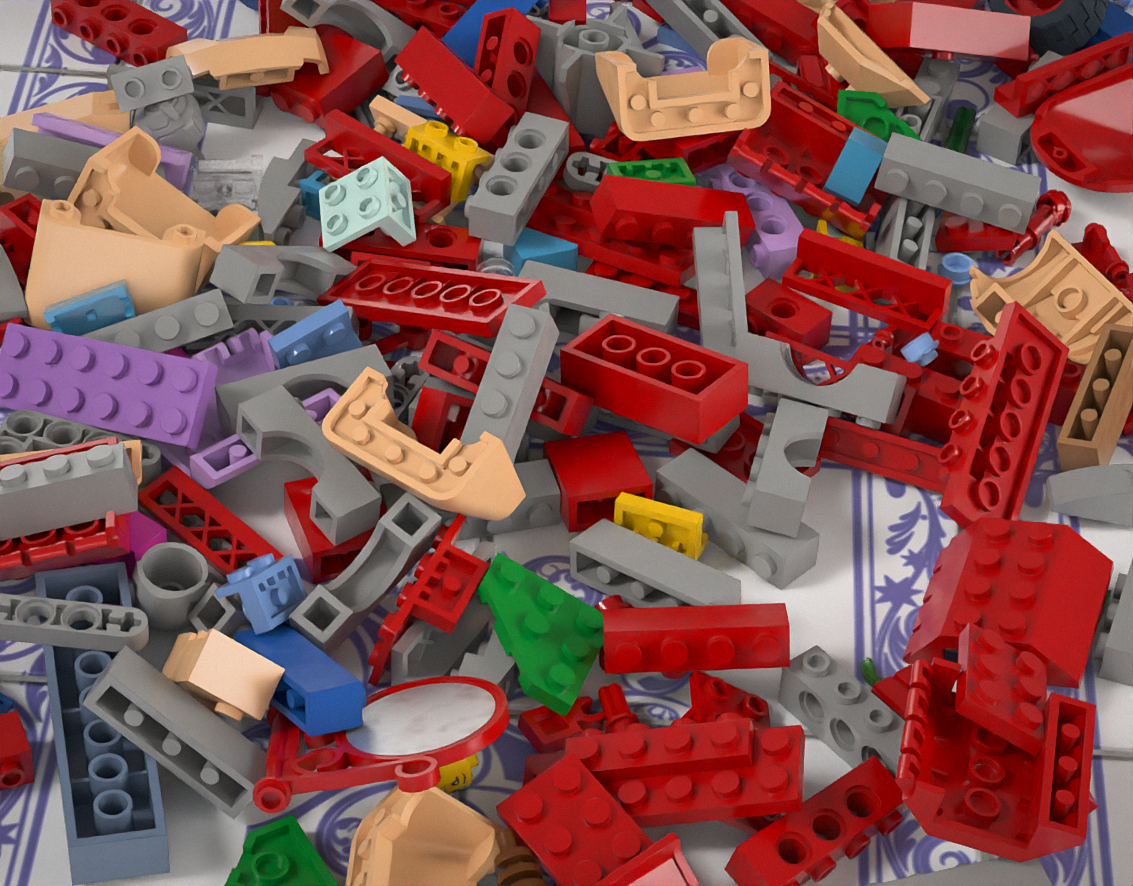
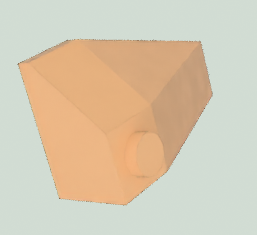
[0,90,133,146]

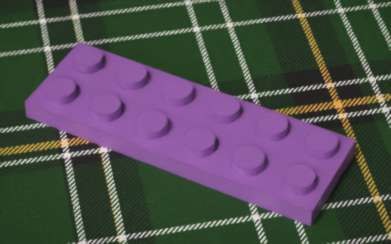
[0,323,219,450]

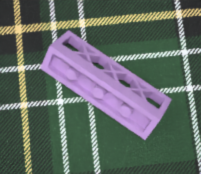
[31,112,192,191]

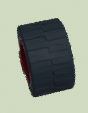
[987,0,1108,58]

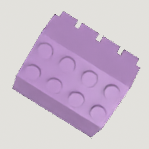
[139,328,341,490]

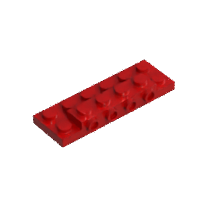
[525,181,695,288]
[316,258,546,338]
[937,301,1070,529]
[522,713,805,828]

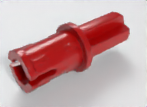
[598,683,640,734]

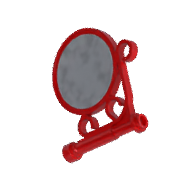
[252,676,510,814]

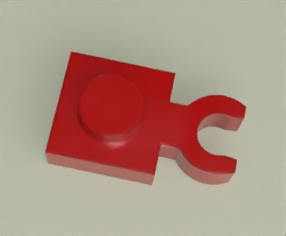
[517,696,606,754]

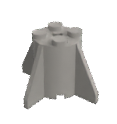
[525,5,665,140]

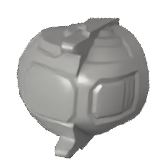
[132,93,206,164]
[132,542,211,632]

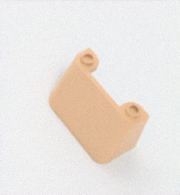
[595,37,771,141]
[67,126,261,296]
[22,199,206,352]
[322,366,526,521]
[346,784,503,886]

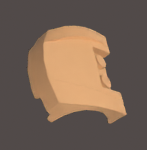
[165,26,329,90]
[969,228,1133,367]

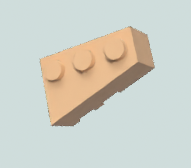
[161,628,285,723]

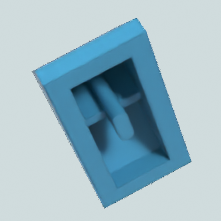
[823,127,888,207]
[503,227,578,277]

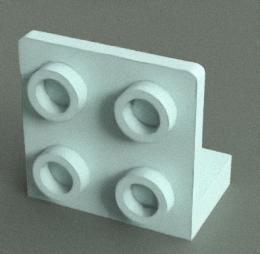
[319,156,416,252]

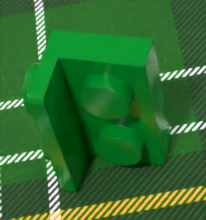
[607,158,696,187]

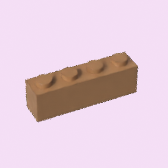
[1056,323,1133,473]

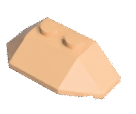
[817,0,930,109]

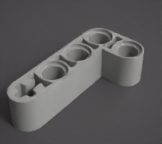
[0,410,162,489]

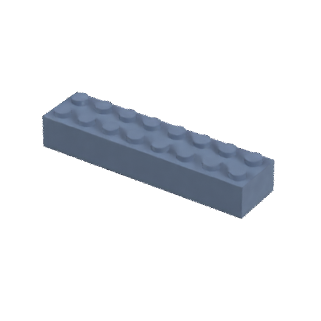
[34,562,170,886]

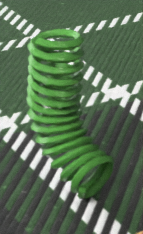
[860,657,884,687]

